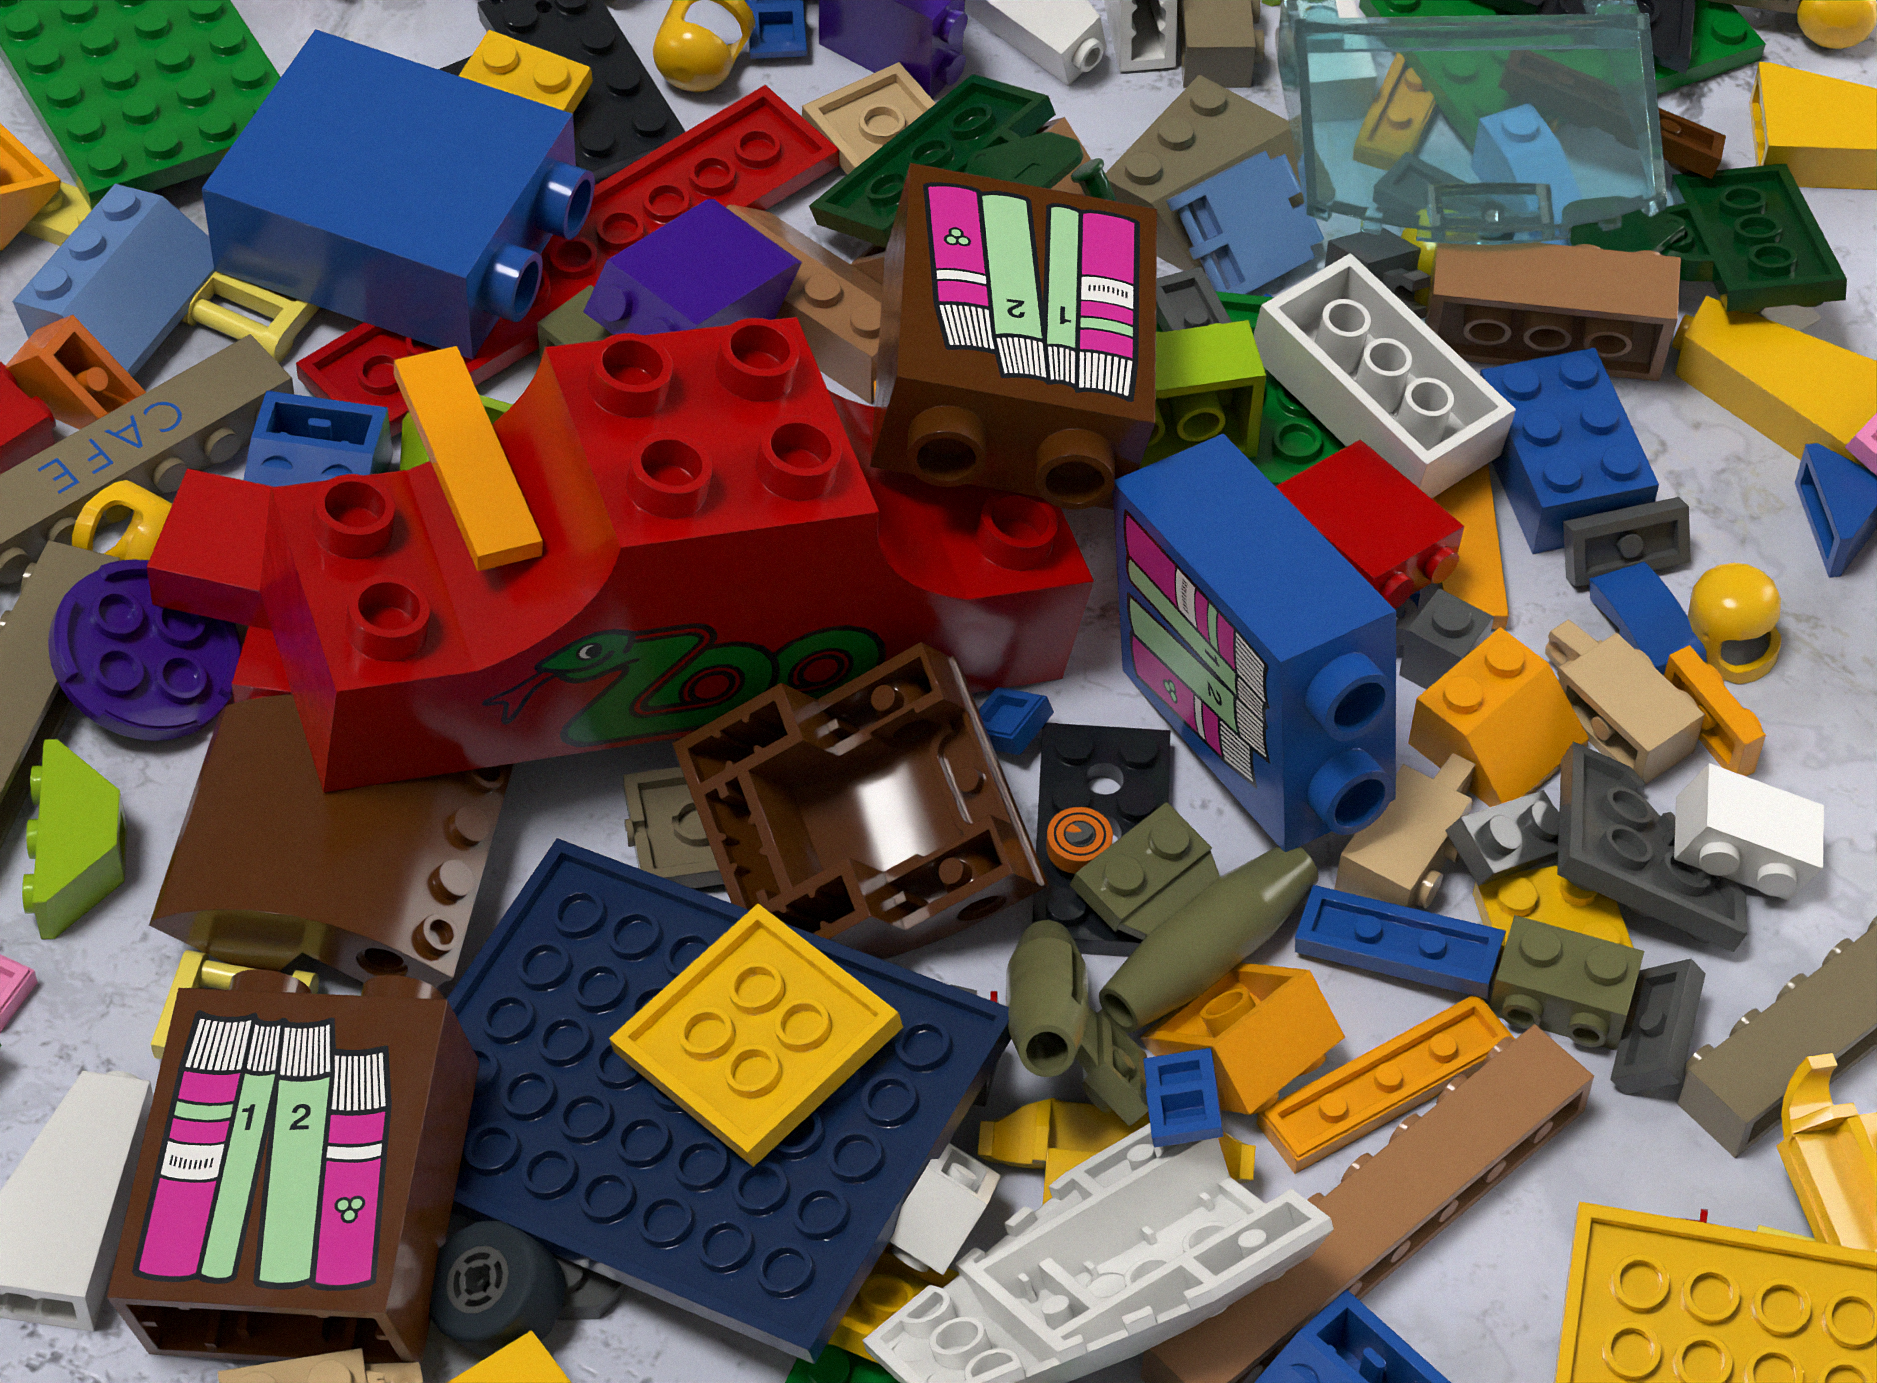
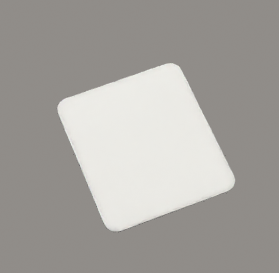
[1760,305,1821,331]

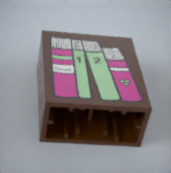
[870,163,1157,510]
[107,969,480,1368]

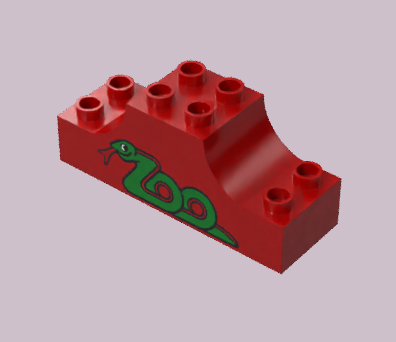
[260,317,1094,793]

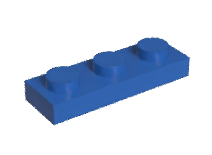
[1295,885,1506,999]

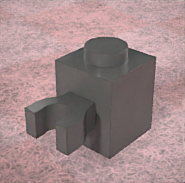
[1325,226,1431,319]
[1395,588,1494,690]

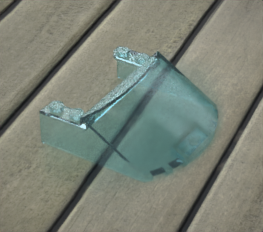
[1277,0,1667,245]

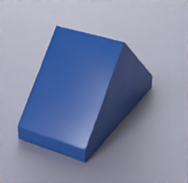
[1795,443,1877,578]

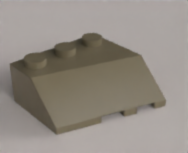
[1105,75,1340,272]

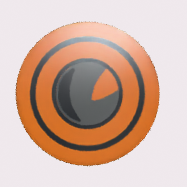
[1046,807,1113,874]

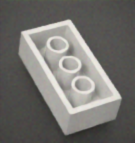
[1253,253,1516,499]

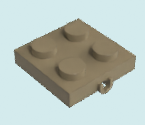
[623,766,724,888]

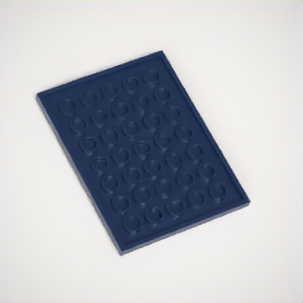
[447,838,1011,1364]

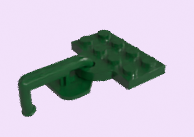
[809,74,1117,248]
[1483,164,1847,313]

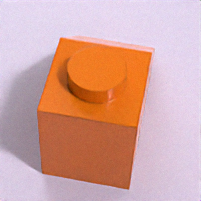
[5,314,146,430]

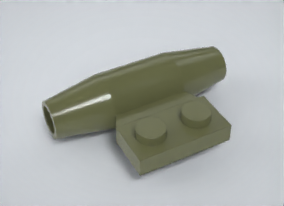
[1070,802,1319,1033]
[1006,920,1148,1127]

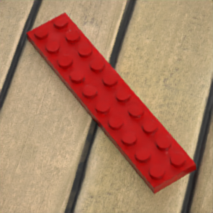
[296,85,839,438]

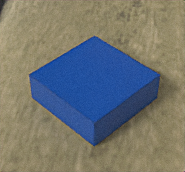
[978,687,1054,755]

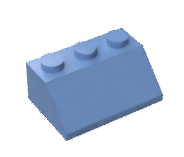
[12,184,215,377]

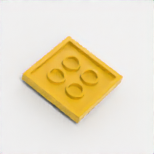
[609,904,903,1167]

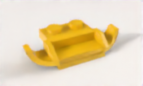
[1776,1053,1877,1252]
[977,1098,1256,1205]

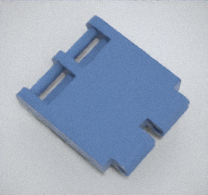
[1166,151,1324,294]

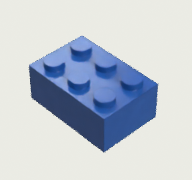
[1480,348,1659,554]

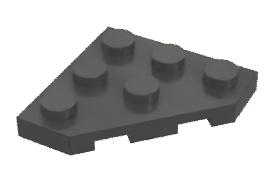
[1557,741,1747,952]

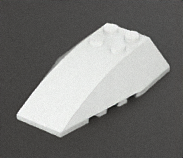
[862,1123,1334,1383]

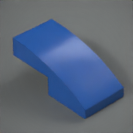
[745,0,807,59]
[1589,562,1707,675]
[1143,1048,1223,1148]

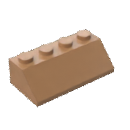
[726,204,883,405]
[1425,232,1681,381]

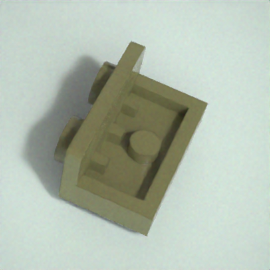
[1489,915,1645,1050]

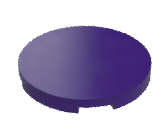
[48,559,242,741]

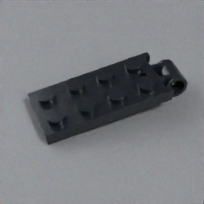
[477,0,686,185]

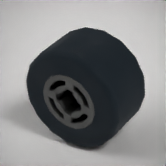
[429,1221,565,1358]

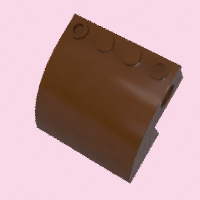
[672,642,1049,960]
[149,695,514,988]

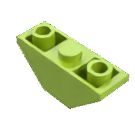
[22,739,128,939]

